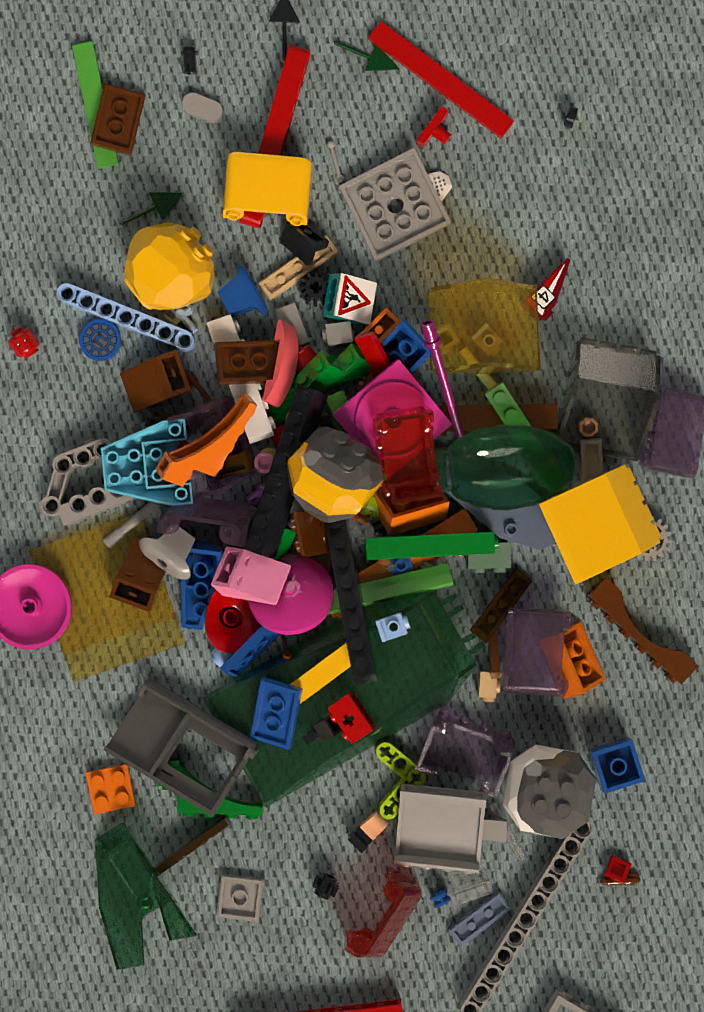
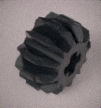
[298,271,329,307]

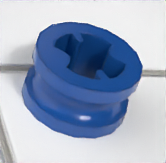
[430,889,451,908]

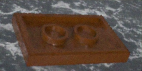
[90,83,146,156]
[214,340,279,385]

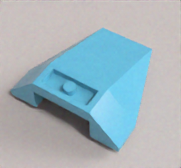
[101,419,193,506]

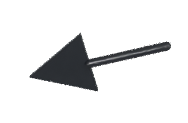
[269,0,300,61]

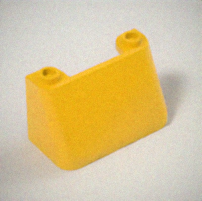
[223,152,312,226]

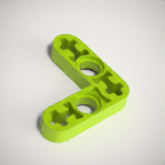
[374,740,426,820]

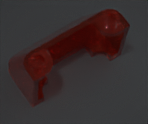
[344,866,422,958]

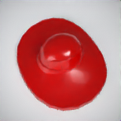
[204,589,260,654]

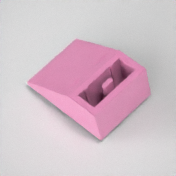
[211,546,291,605]

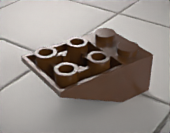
[120,349,193,413]
[291,511,330,557]
[109,537,166,612]

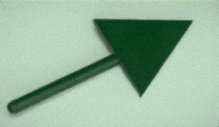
[334,41,399,71]
[120,192,183,225]

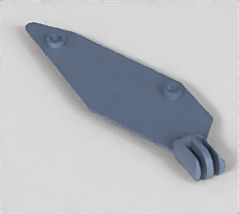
[415,449,556,550]

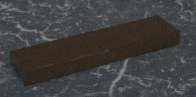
[469,568,533,643]
[154,816,230,875]

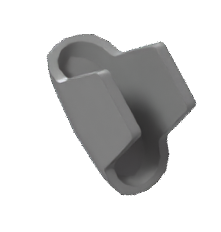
[139,525,195,580]

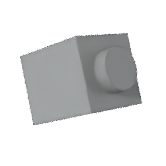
[322,321,353,348]

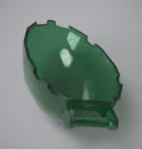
[433,424,579,511]

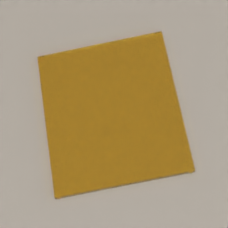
[28,515,185,682]

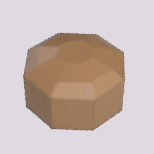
[577,417,598,438]

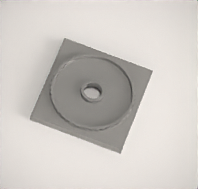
[339,148,452,262]

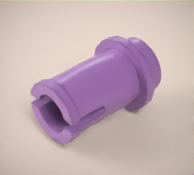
[245,482,266,508]

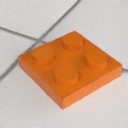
[86,764,136,814]

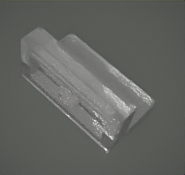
[443,862,493,906]

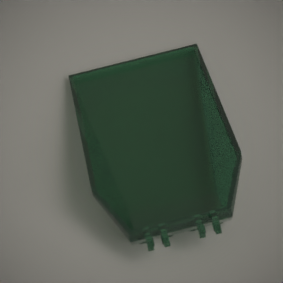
[202,591,485,808]

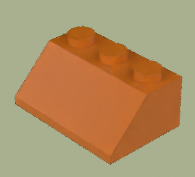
[374,474,449,536]
[539,622,606,699]

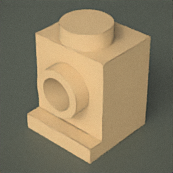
[477,670,502,702]

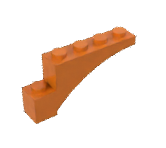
[156,393,257,487]

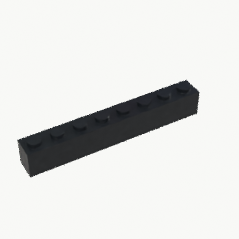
[244,385,328,558]
[325,519,378,685]

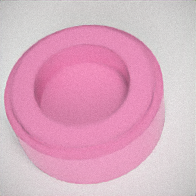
[254,452,274,474]

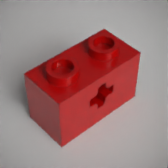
[328,690,377,744]

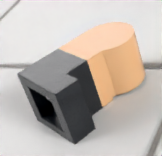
[348,811,388,853]

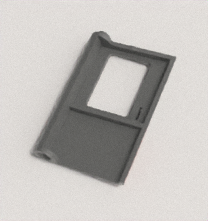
[103,678,259,816]

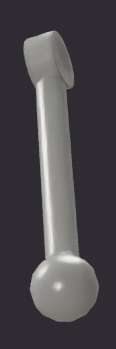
[327,140,344,183]

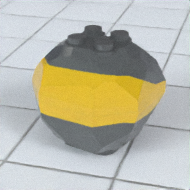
[287,427,383,523]

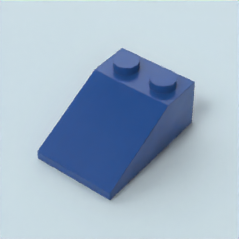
[381,319,431,375]

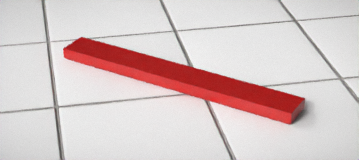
[368,21,514,139]

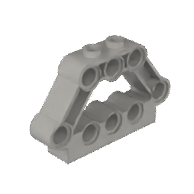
[41,438,138,526]

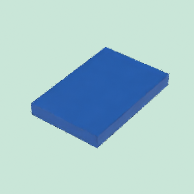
[220,626,280,678]
[250,677,303,750]

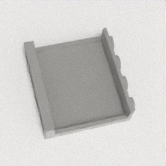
[394,784,487,874]

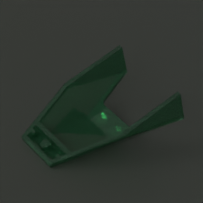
[95,823,197,970]

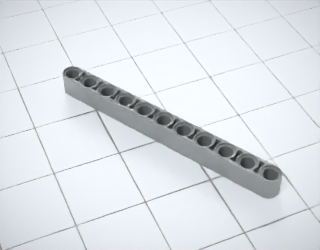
[459,822,592,1012]

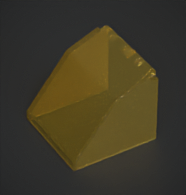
[427,278,541,375]

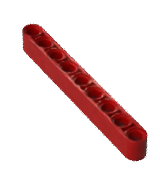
[239,44,311,229]

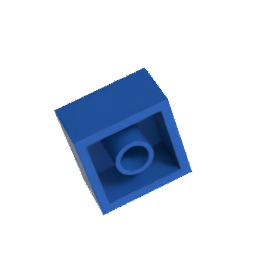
[588,737,645,794]

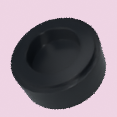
[564,106,578,129]

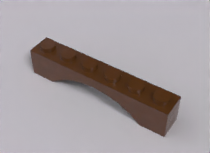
[586,577,699,684]

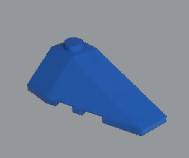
[181,540,222,630]

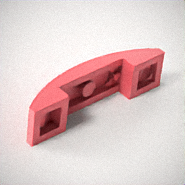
[263,320,298,407]

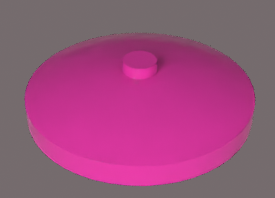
[248,555,334,635]
[0,564,73,650]

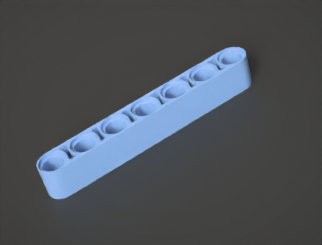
[57,283,196,352]

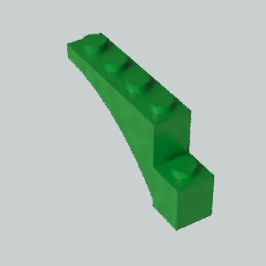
[267,343,371,424]
[157,758,264,819]

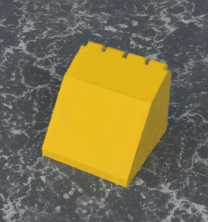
[539,465,661,584]

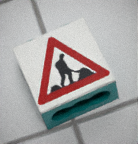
[323,273,377,325]

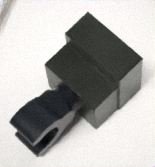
[303,715,341,744]

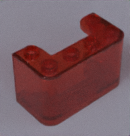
[372,406,443,504]

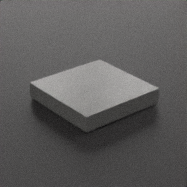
[216,873,264,922]

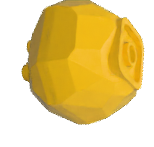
[124,222,214,310]

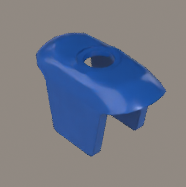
[218,263,268,317]

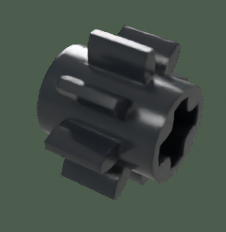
[312,873,339,900]

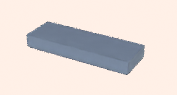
[448,891,512,947]

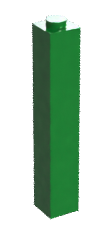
[364,532,498,560]

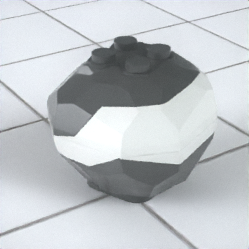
[502,744,596,839]

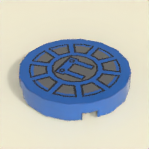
[79,319,122,361]

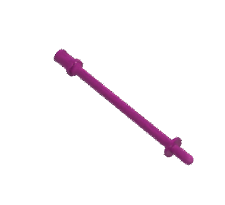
[420,319,475,464]

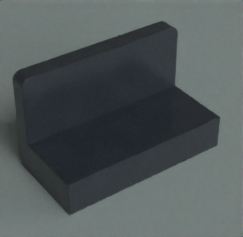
[280,221,329,266]

